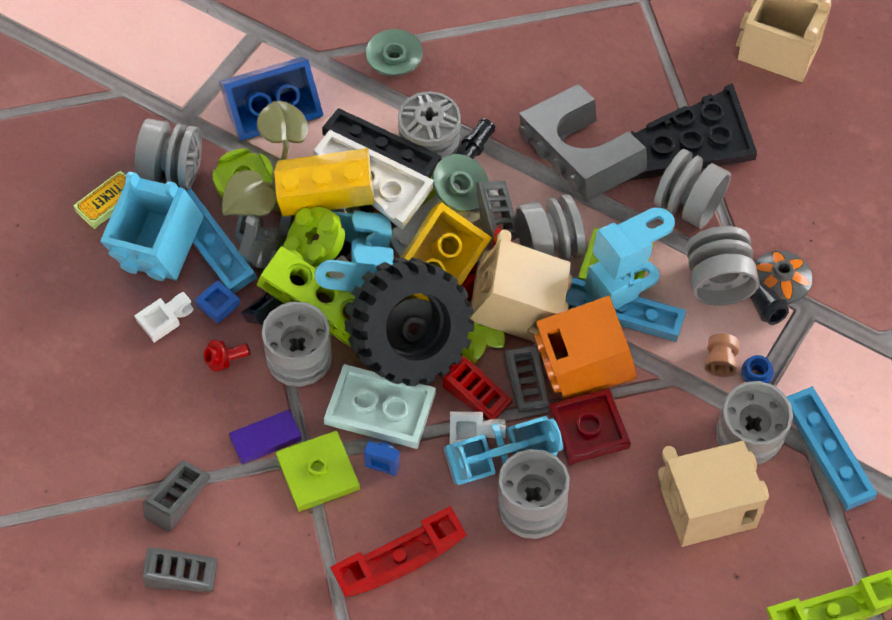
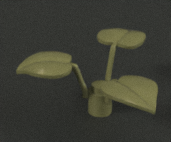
[222,101,359,217]

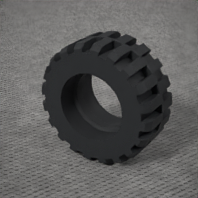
[344,257,474,386]

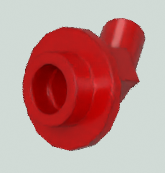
[204,340,251,372]

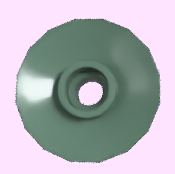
[365,29,423,76]
[432,154,489,212]

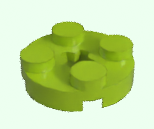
[213,148,274,198]
[283,207,345,267]

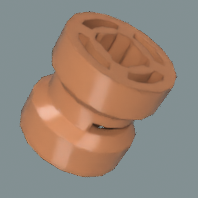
[705,333,740,377]

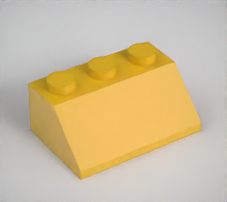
[274,148,375,217]
[400,202,492,302]

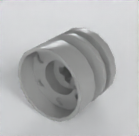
[398,91,461,160]
[134,119,202,189]
[654,149,731,229]
[515,193,586,261]
[686,226,759,306]
[262,302,332,387]
[715,381,793,465]
[498,449,570,539]

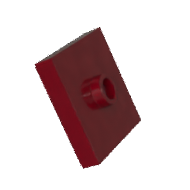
[548,388,631,465]

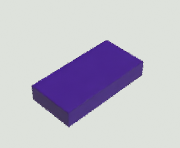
[229,409,302,465]

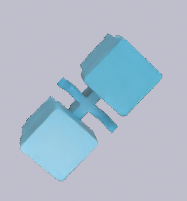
[584,208,675,310]
[315,211,394,292]
[444,416,563,485]

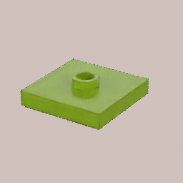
[276,430,360,512]

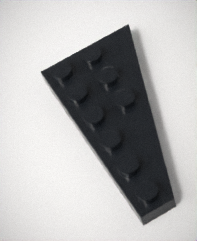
[625,83,757,182]

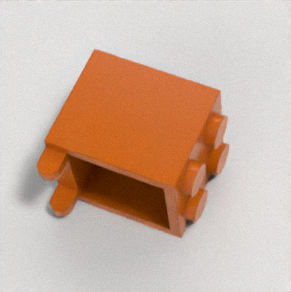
[534,295,638,400]

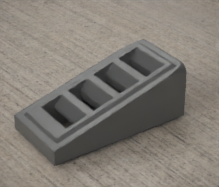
[476,181,520,243]
[503,345,550,413]
[143,460,210,532]
[143,547,218,592]

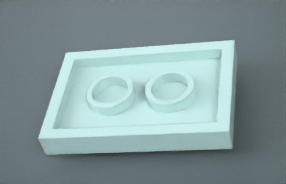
[324,364,436,449]

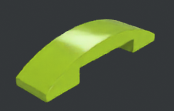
[766,569,892,620]

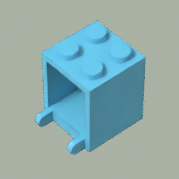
[100,172,204,281]

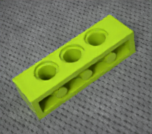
[257,246,355,346]

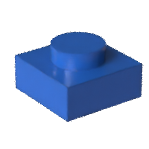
[195,280,240,324]
[364,441,400,476]

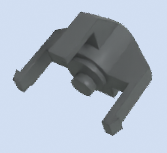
[234,215,294,269]

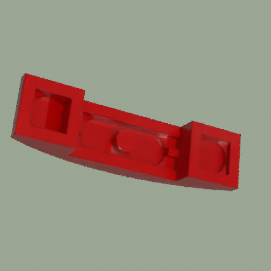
[330,506,467,598]

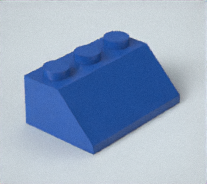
[219,57,324,141]

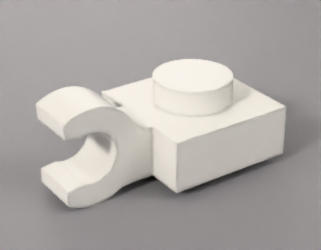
[134,292,194,343]
[449,411,506,444]

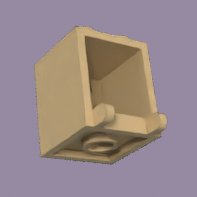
[736,0,831,83]
[469,230,572,343]
[657,440,769,547]

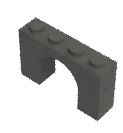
[519,84,647,201]

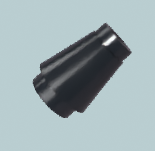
[750,280,789,325]

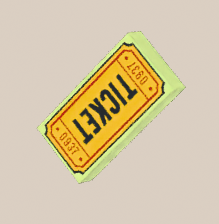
[73,171,126,229]

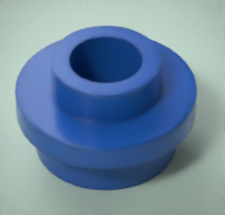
[741,355,774,383]

